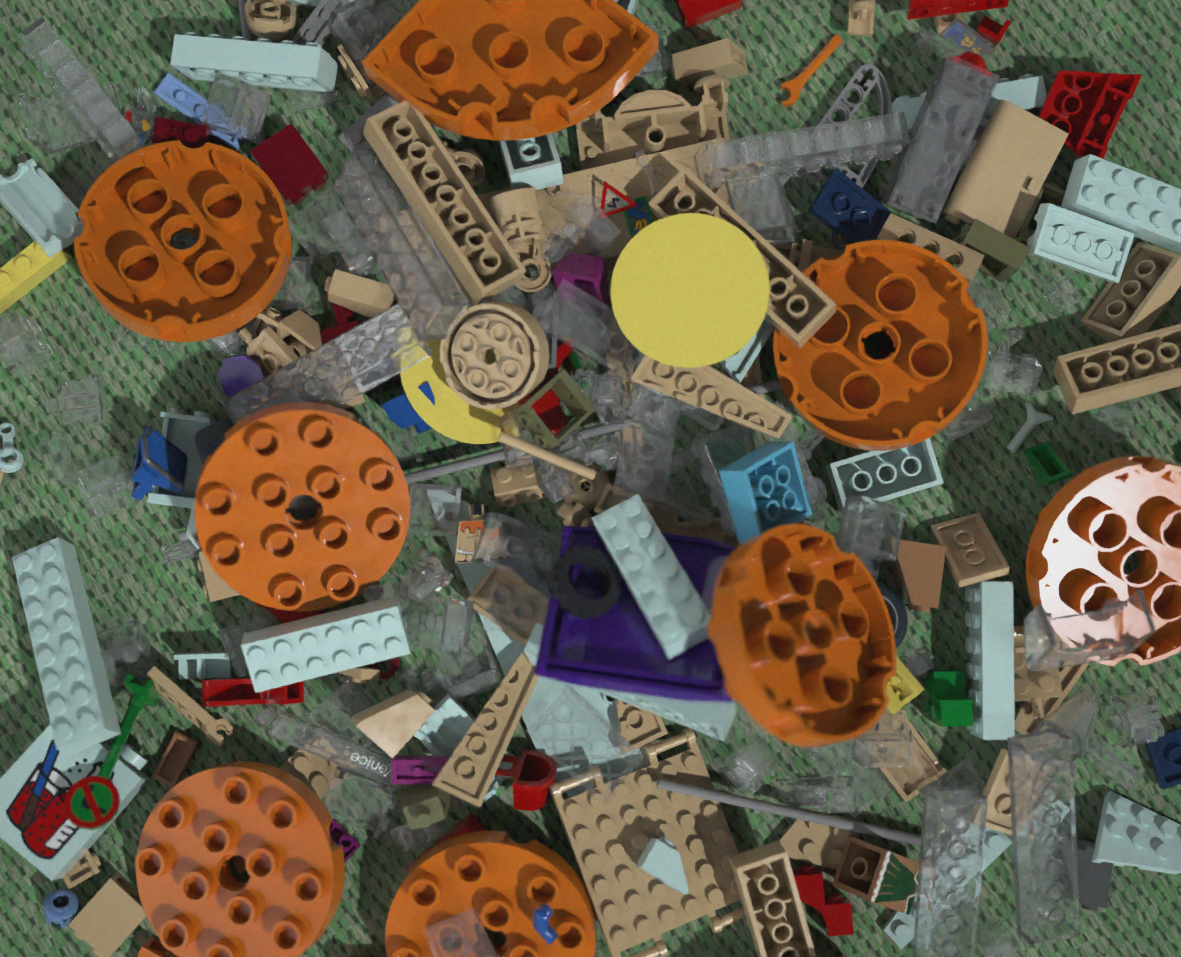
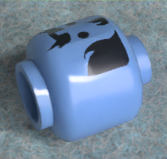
[43,889,79,928]

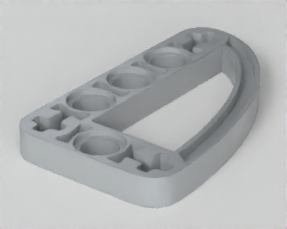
[797,64,892,188]

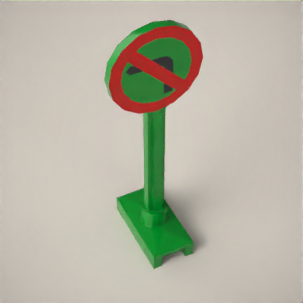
[64,673,159,830]

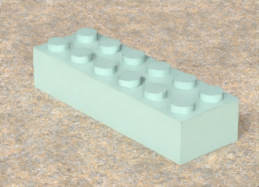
[170,32,338,93]
[1061,154,1181,254]
[591,494,711,659]
[965,581,1015,740]
[241,595,410,693]

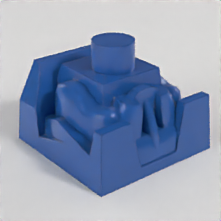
[382,382,435,435]

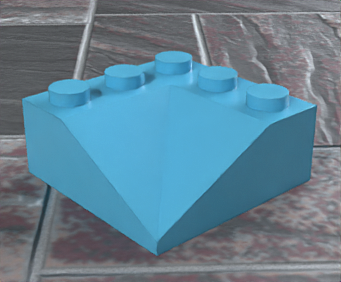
[719,441,812,545]

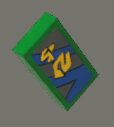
[621,196,654,239]

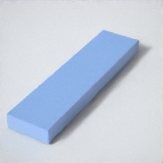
[154,73,251,151]

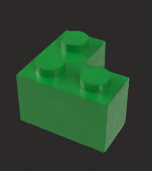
[924,669,973,727]

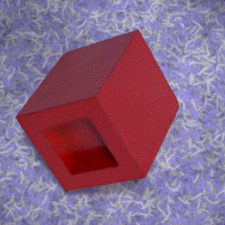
[974,15,1012,52]

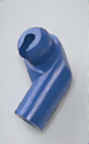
[533,903,558,944]

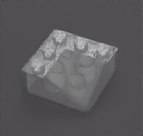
[327,0,412,89]

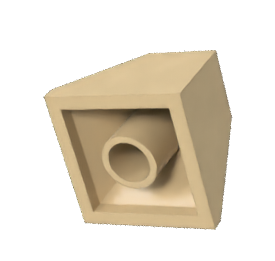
[276,309,322,386]

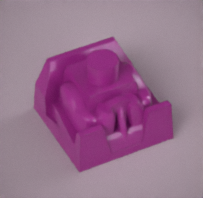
[551,252,612,316]

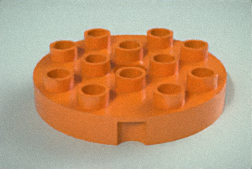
[74,140,292,342]
[773,240,987,451]
[195,402,410,611]
[1026,456,1181,666]
[707,524,896,748]
[135,761,345,957]
[385,830,598,957]

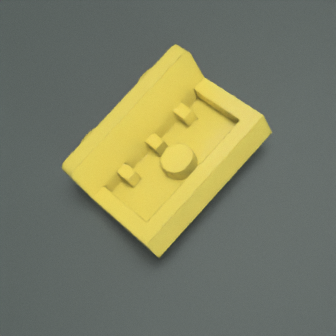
[886,656,925,714]

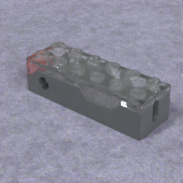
[880,51,1000,224]

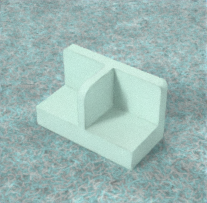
[173,651,232,680]

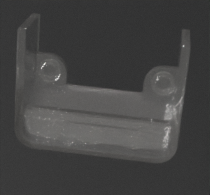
[1024,590,1156,671]

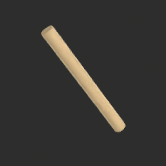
[497,431,597,480]

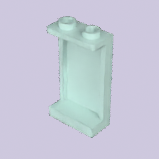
[147,408,217,508]

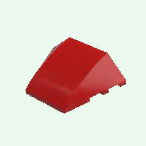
[1038,70,1142,159]

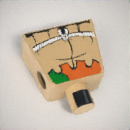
[455,504,504,563]

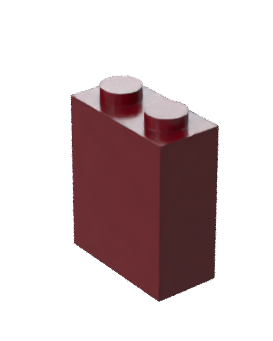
[250,123,328,207]

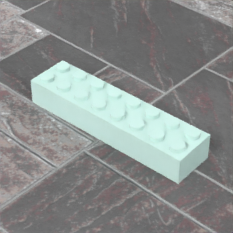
[12,537,121,754]
[524,623,736,742]

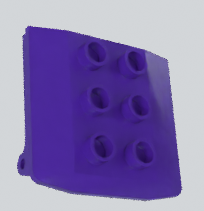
[534,525,736,703]

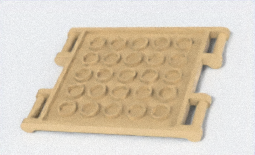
[549,728,746,957]

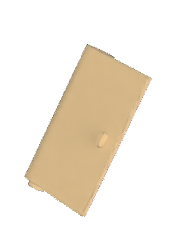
[942,100,1069,239]

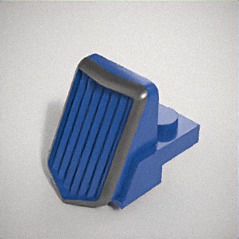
[131,426,188,500]

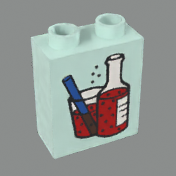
[0,724,150,881]

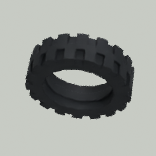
[549,545,622,619]

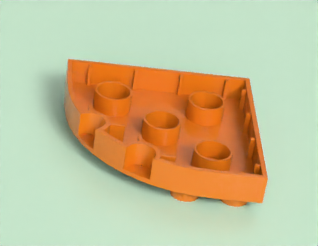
[361,0,659,141]

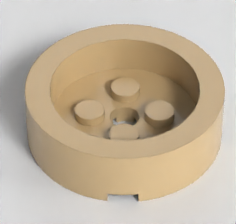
[440,301,549,409]

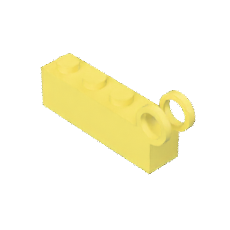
[0,241,73,314]

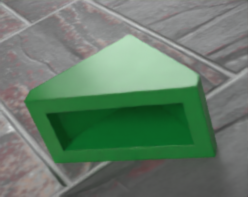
[1024,442,1072,487]

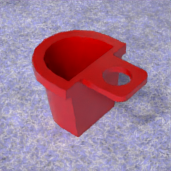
[495,749,557,811]

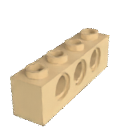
[877,213,984,291]

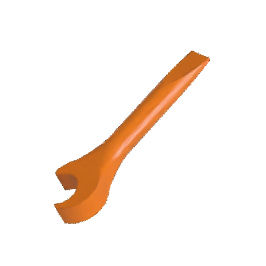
[780,34,843,107]

